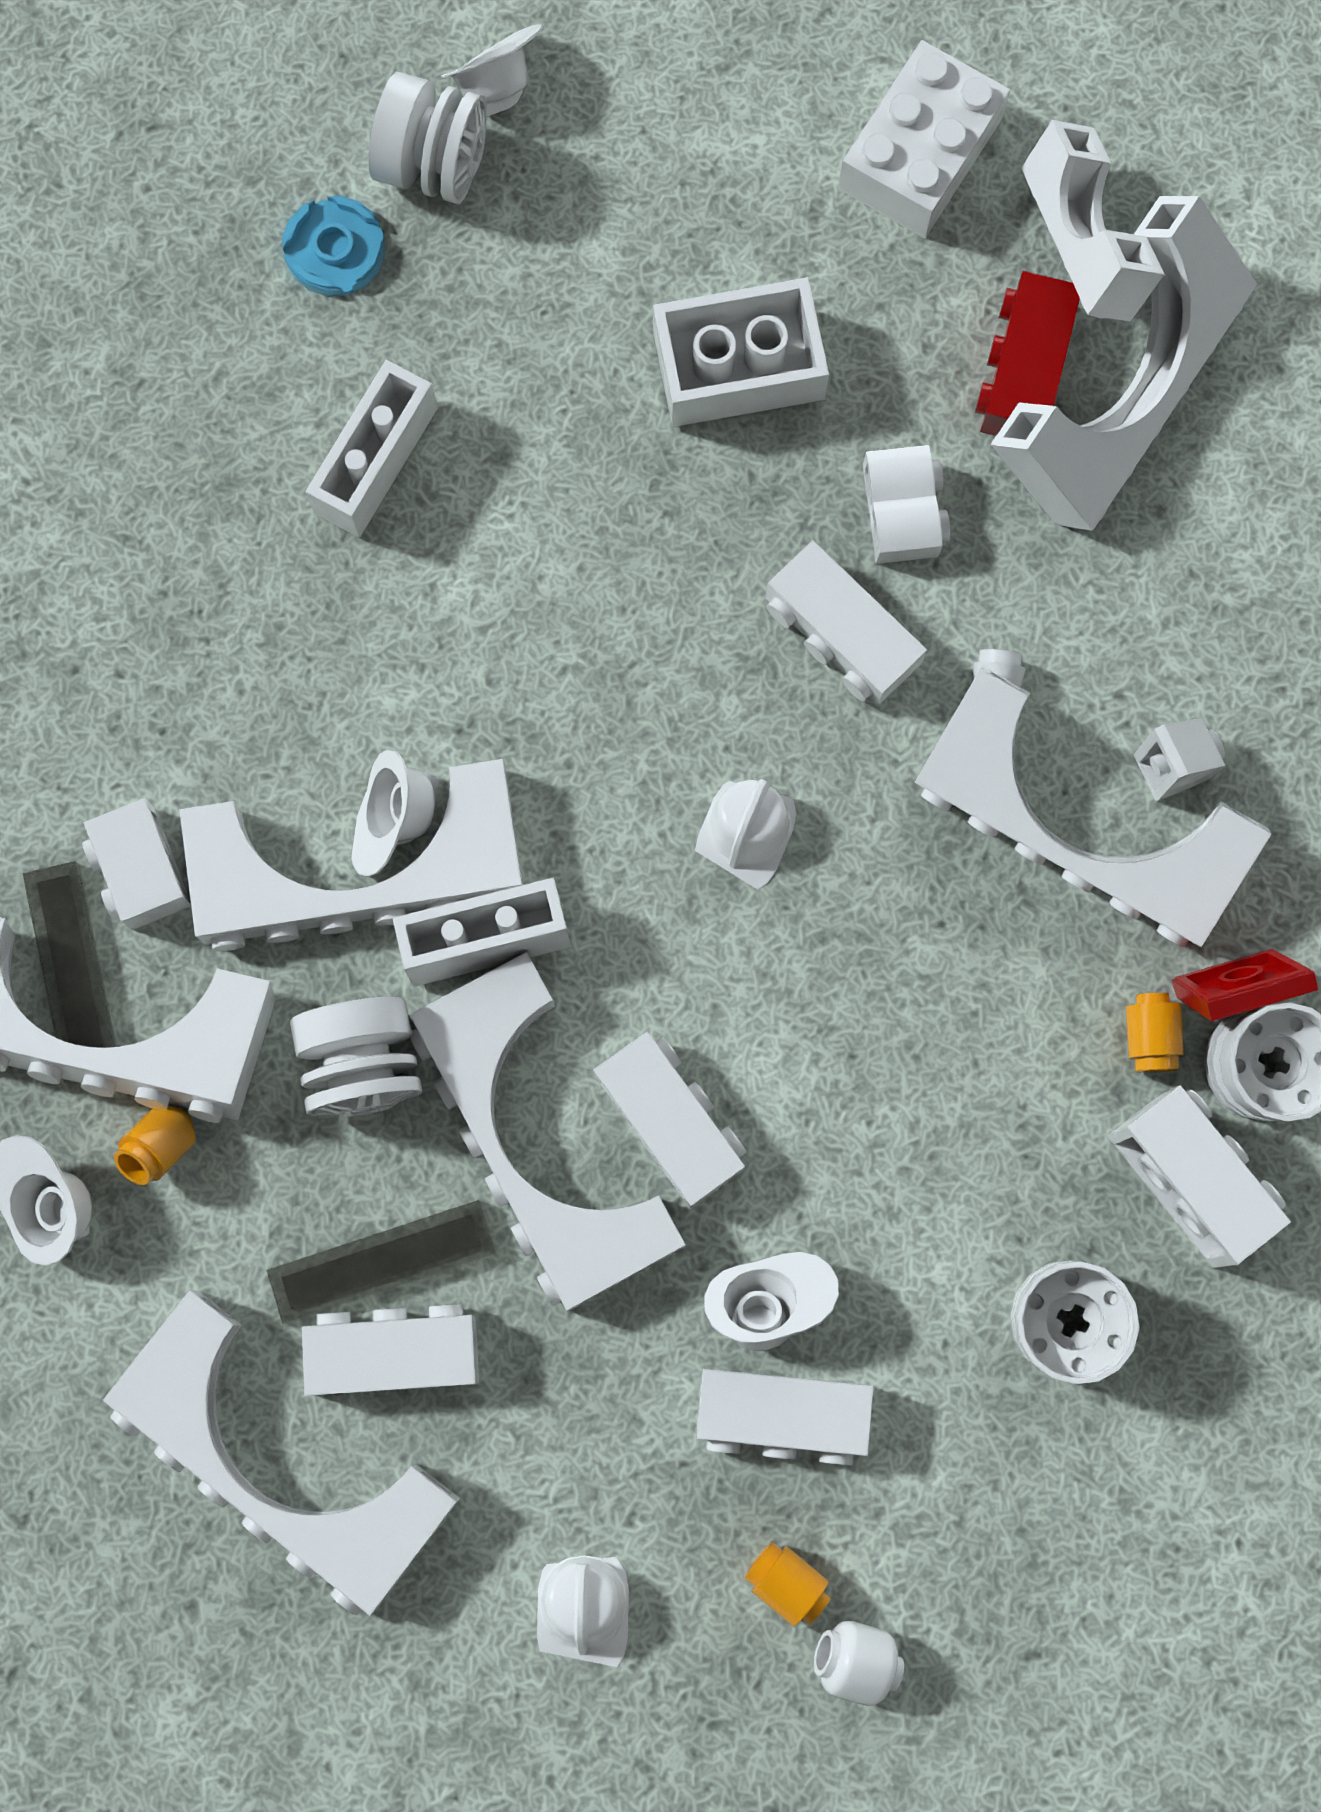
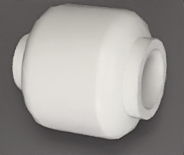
[814,1621,904,1706]

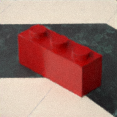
[975,270,1080,436]

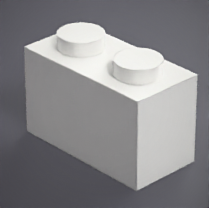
[82,798,191,930]

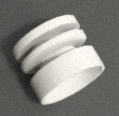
[369,71,487,204]
[290,997,423,1117]
[1204,1002,1321,1122]
[1010,1260,1140,1384]

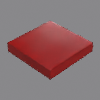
[1172,949,1318,1022]

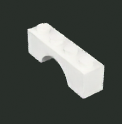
[1021,120,1165,321]

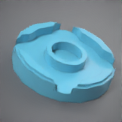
[282,196,385,296]

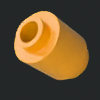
[1125,993,1185,1073]
[114,1106,196,1185]
[743,1541,831,1627]

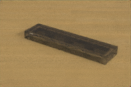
[22,861,117,1084]
[266,1200,497,1324]

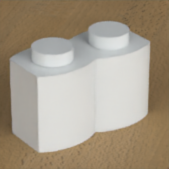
[863,445,950,564]

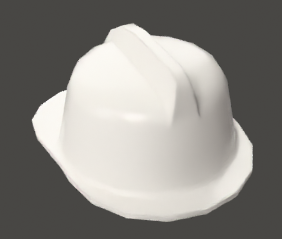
[441,24,543,117]
[351,749,439,877]
[695,778,796,890]
[0,1135,92,1266]
[704,1252,839,1351]
[537,1555,629,1667]

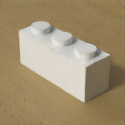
[305,360,438,538]
[765,540,927,707]
[392,877,572,987]
[593,1031,747,1209]
[302,1304,479,1396]
[696,1368,873,1465]

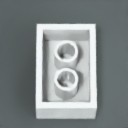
[838,40,1010,238]
[653,277,829,427]
[1107,1085,1291,1268]

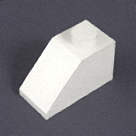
[1134,718,1225,802]

